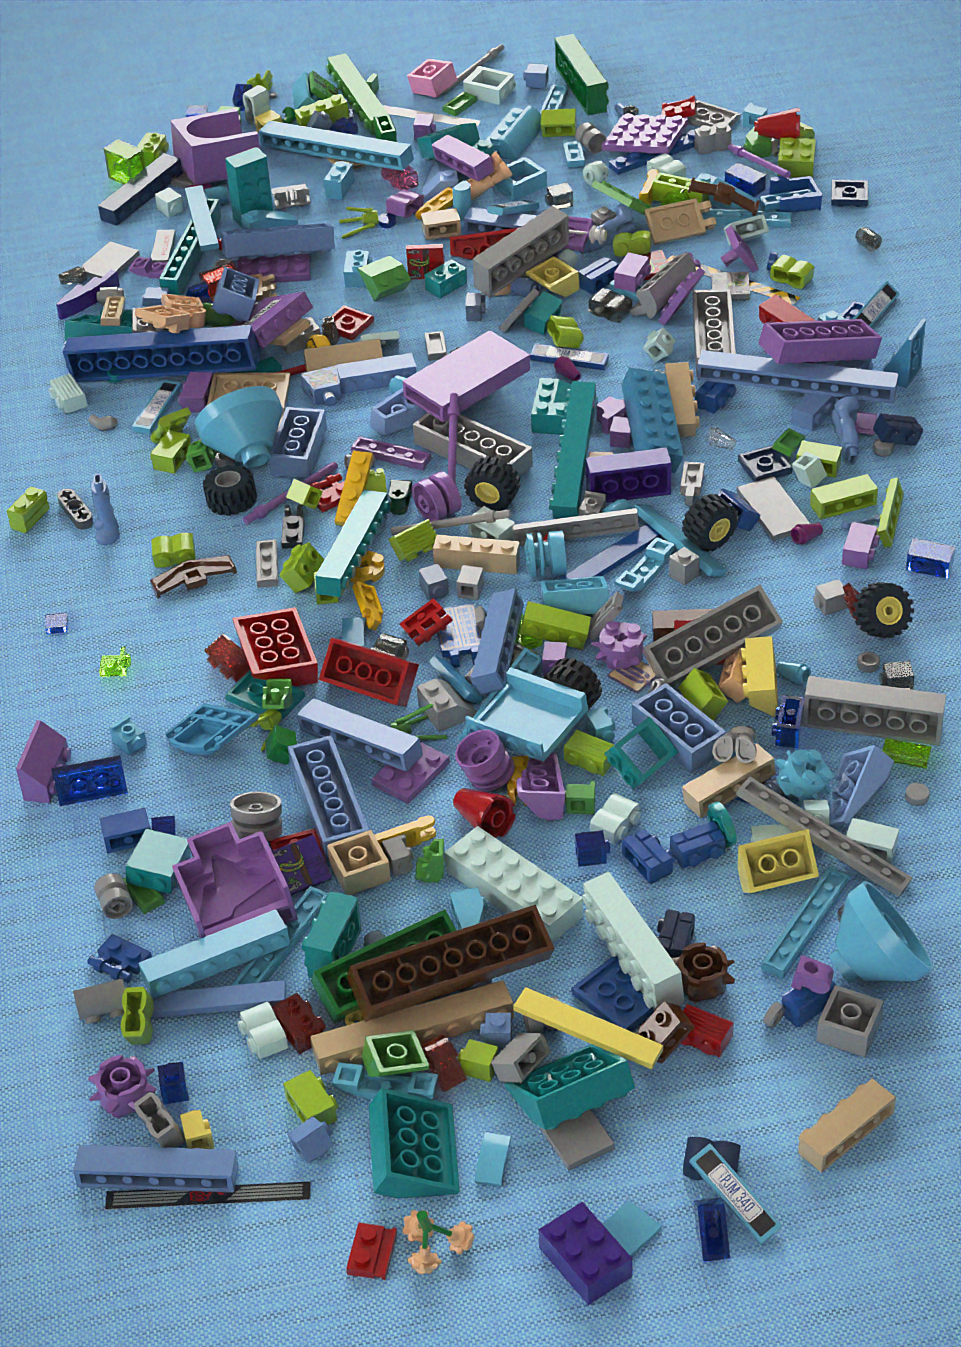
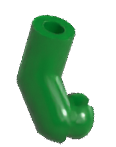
[282,106,296,124]

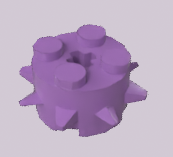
[591,621,647,671]
[88,1055,156,1118]

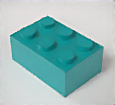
[417,122,480,161]
[302,891,362,978]

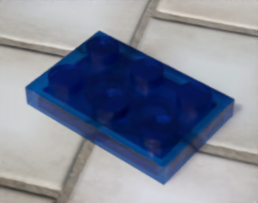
[51,755,128,806]

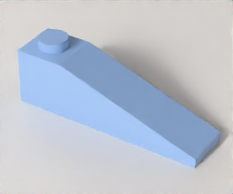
[422,160,458,201]
[829,745,894,827]

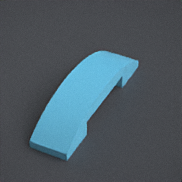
[614,537,675,592]
[332,1062,439,1100]

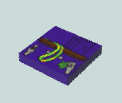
[272,835,332,895]

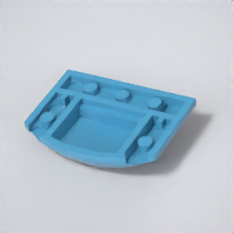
[166,703,259,756]

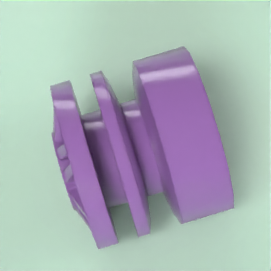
[455,729,515,792]

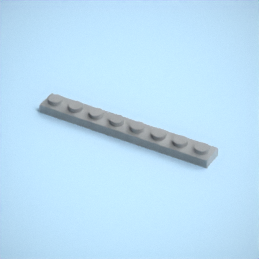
[736,777,912,897]

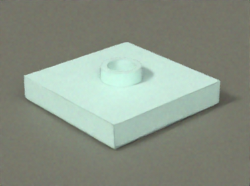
[360,331,400,345]

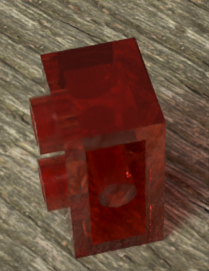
[271,993,326,1054]

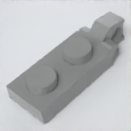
[680,462,705,506]

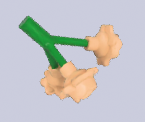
[402,1210,474,1274]

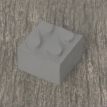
[816,985,884,1057]

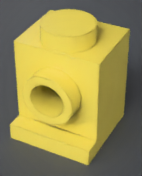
[180,1110,215,1149]

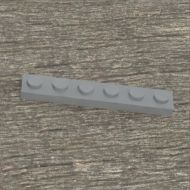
[513,508,639,546]

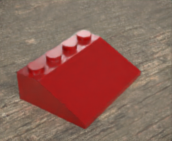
[232,607,318,687]

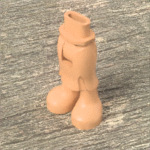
[467,151,513,201]

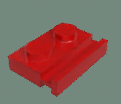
[346,1222,397,1280]

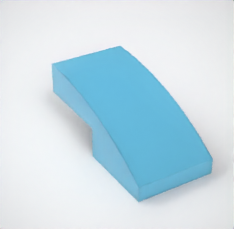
[475,1133,511,1187]

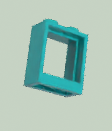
[604,716,679,789]

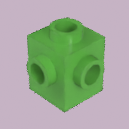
[186,441,216,473]

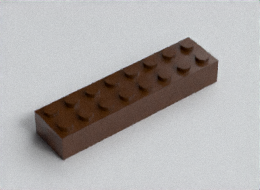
[347,904,555,1022]

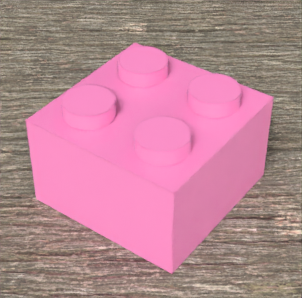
[407,59,458,97]

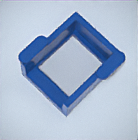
[769,176,823,212]

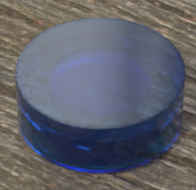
[378,213,396,228]

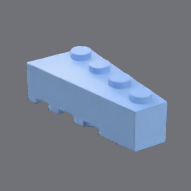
[370,388,428,436]

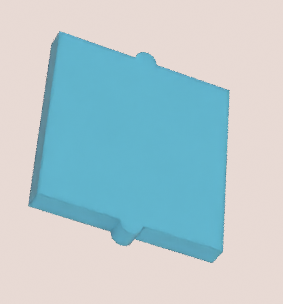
[603,1200,662,1257]

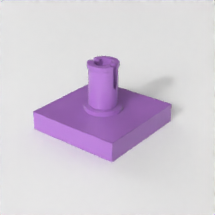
[720,226,759,273]

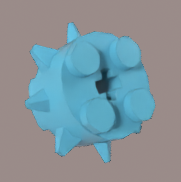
[775,749,833,803]

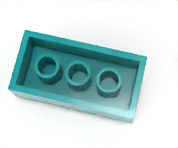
[225,147,273,228]

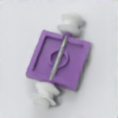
[562,216,607,251]

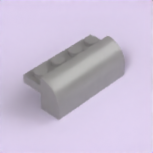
[629,252,696,319]

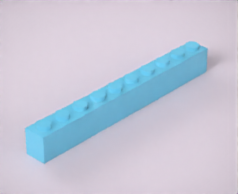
[258,121,414,171]

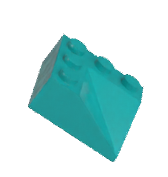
[531,378,598,436]

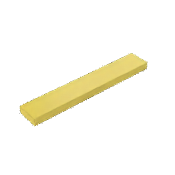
[513,987,663,1070]

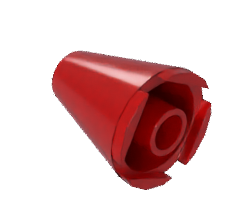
[754,108,801,140]
[453,788,516,838]

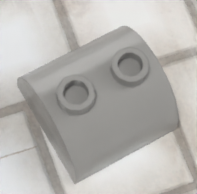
[73,979,125,1024]

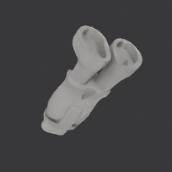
[712,726,757,763]

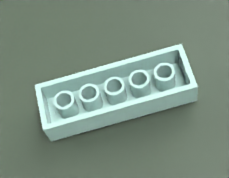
[444,826,583,943]
[582,872,684,1010]

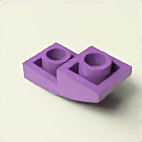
[129,257,168,279]

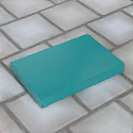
[225,670,305,724]

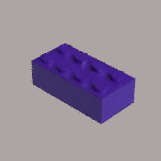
[586,448,671,503]

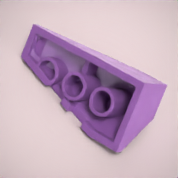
[516,753,565,821]

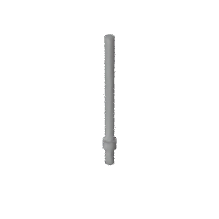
[442,44,505,95]
[391,509,512,536]

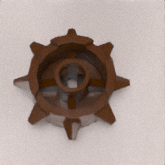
[671,942,735,1002]

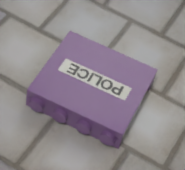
[230,291,313,348]

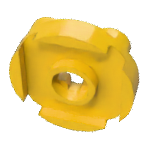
[350,551,385,584]

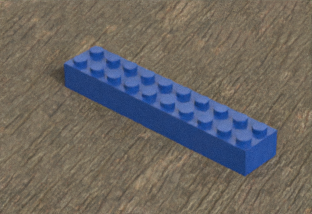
[62,325,260,382]

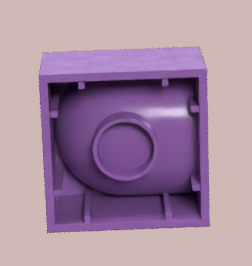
[170,108,260,185]

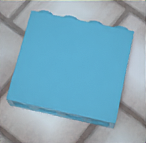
[465,668,588,762]

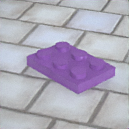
[658,267,705,326]
[371,742,450,804]

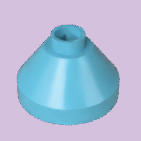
[195,386,283,469]
[829,881,934,983]

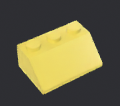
[741,636,779,717]
[737,829,819,893]

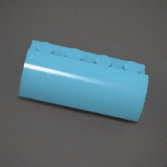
[485,105,541,161]

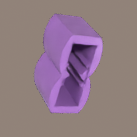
[386,189,424,218]

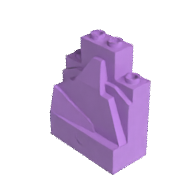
[172,822,298,939]

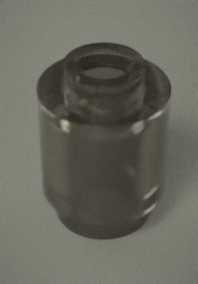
[855,227,882,252]

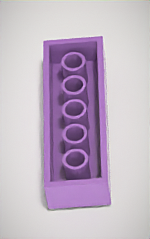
[758,319,882,365]

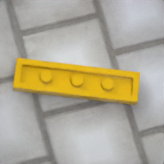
[334,450,374,526]

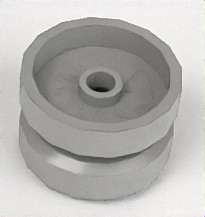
[230,791,283,842]

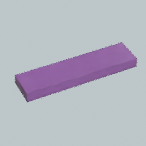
[351,436,432,471]

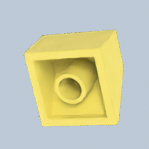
[526,256,579,298]

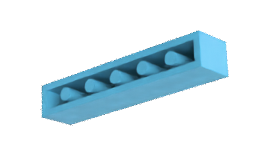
[139,909,290,999]

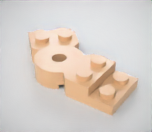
[135,294,206,333]

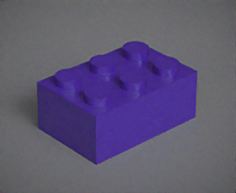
[538,1202,632,1305]

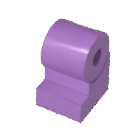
[791,955,834,994]

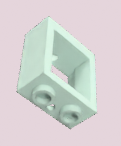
[463,66,516,105]

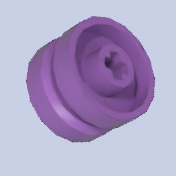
[412,471,462,521]

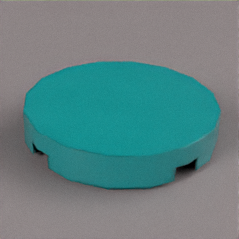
[707,801,737,848]

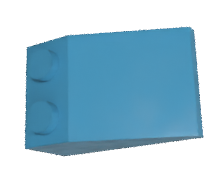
[883,318,926,388]

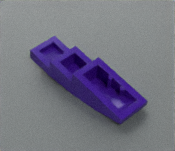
[56,269,120,320]

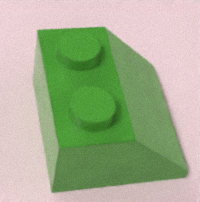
[357,256,411,301]
[362,1030,429,1077]

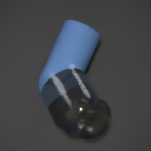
[615,103,639,116]

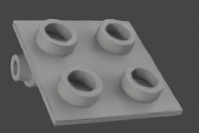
[271,184,311,209]

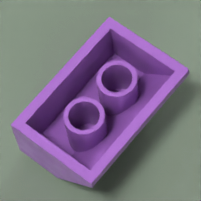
[16,720,71,803]

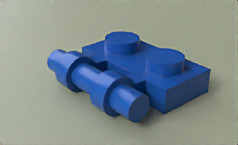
[87,934,152,983]

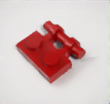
[310,473,345,512]
[399,598,453,647]

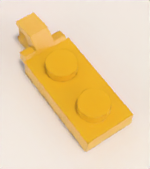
[352,581,384,631]

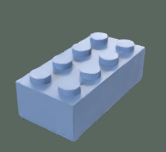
[212,266,259,321]
[269,407,327,478]
[632,683,727,772]

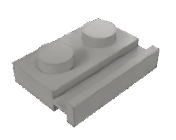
[588,591,624,641]

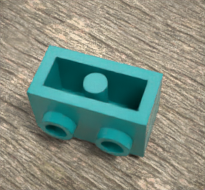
[424,259,467,299]
[523,291,564,335]

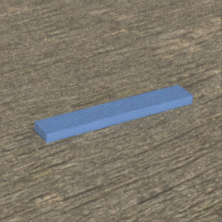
[150,980,287,1019]

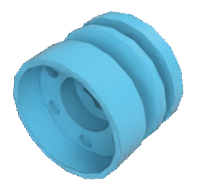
[524,531,567,578]

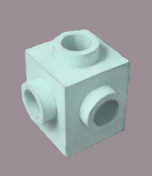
[643,328,676,362]

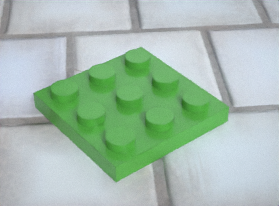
[591,180,654,215]

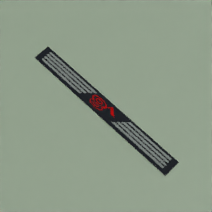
[105,1181,310,1209]

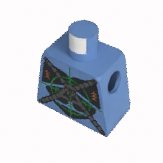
[301,365,341,406]

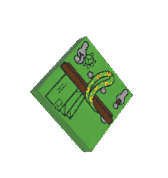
[309,70,339,100]

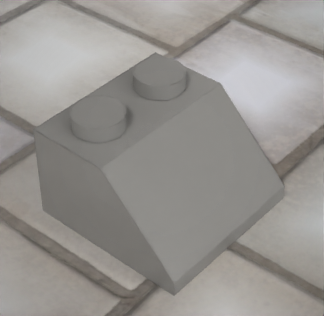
[417,678,477,732]

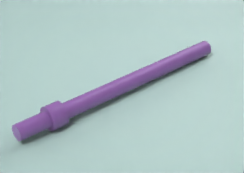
[728,144,791,178]
[447,393,460,484]
[243,461,338,525]

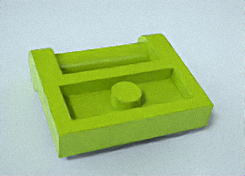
[150,407,191,444]

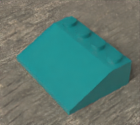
[64,314,132,344]
[504,1044,636,1130]
[369,1088,460,1199]

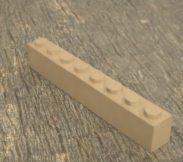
[310,980,514,1075]

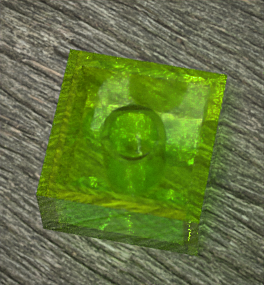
[103,139,146,185]

